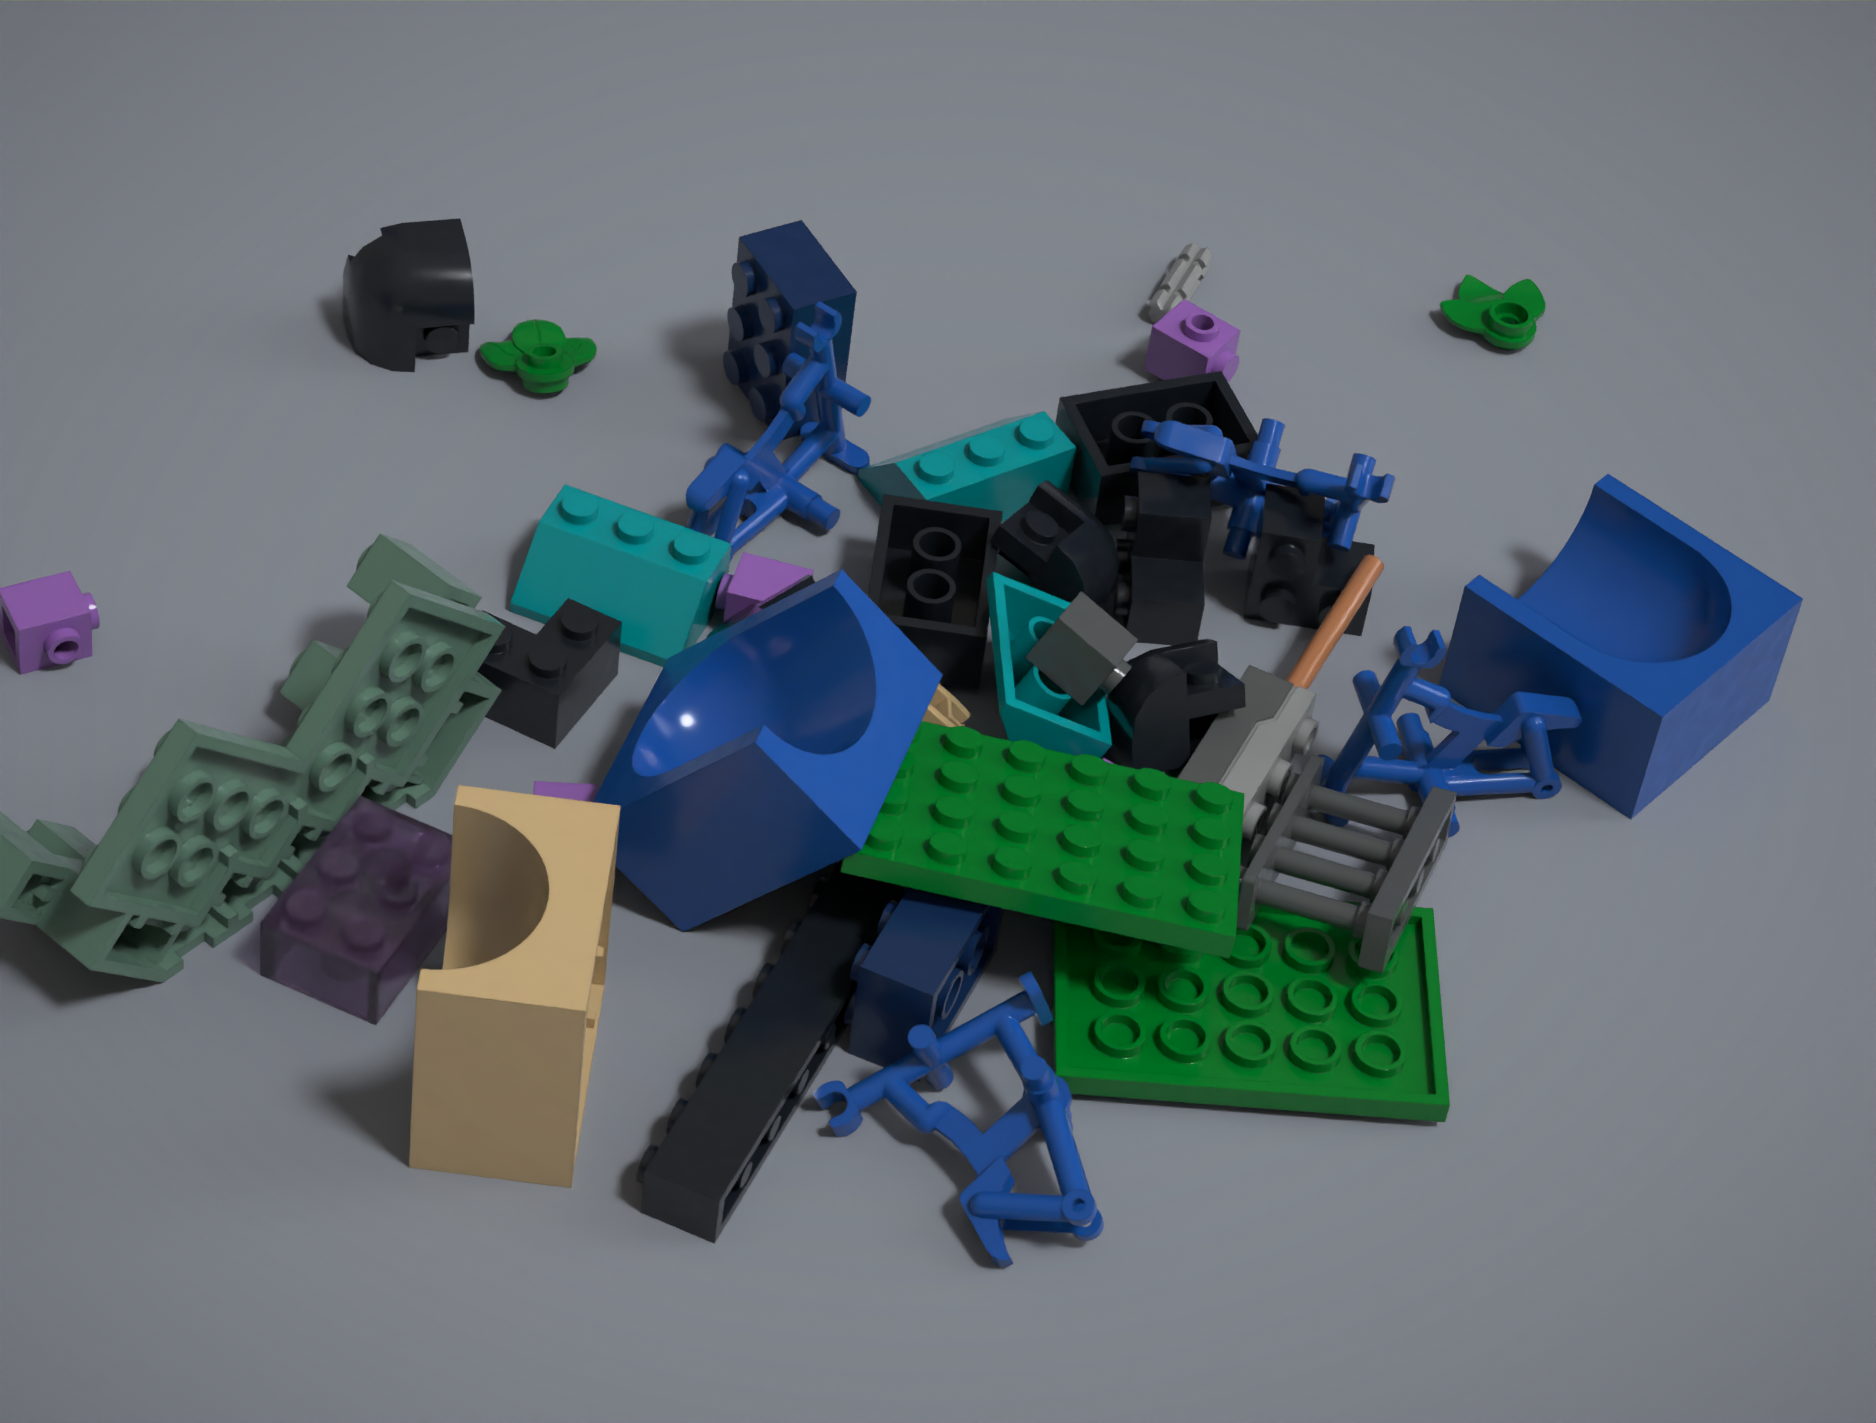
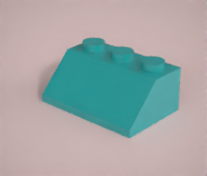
[857,411,1076,522]
[510,484,731,667]
[986,571,1112,758]

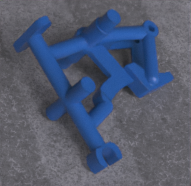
[684,301,871,564]
[1129,418,1395,560]
[1318,626,1582,838]
[813,971,1104,1267]

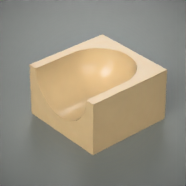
[409,785,621,1188]

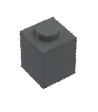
[1025,591,1138,706]

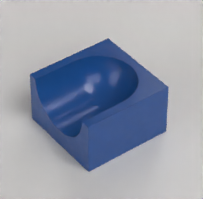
[1439,474,1803,819]
[593,569,943,932]

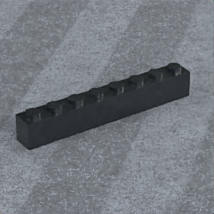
[636,859,905,1244]

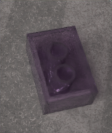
[260,796,452,1026]

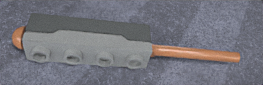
[1178,555,1384,841]

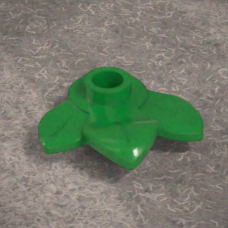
[1439,274,1545,350]
[480,319,597,393]

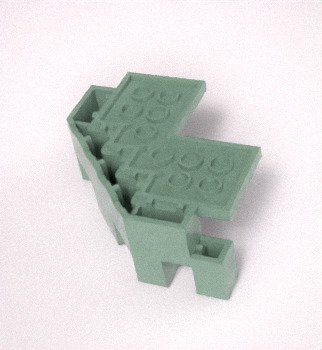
[0,533,506,983]

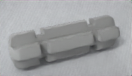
[1148,243,1212,323]

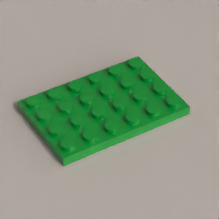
[841,721,1245,959]
[1051,901,1450,1122]

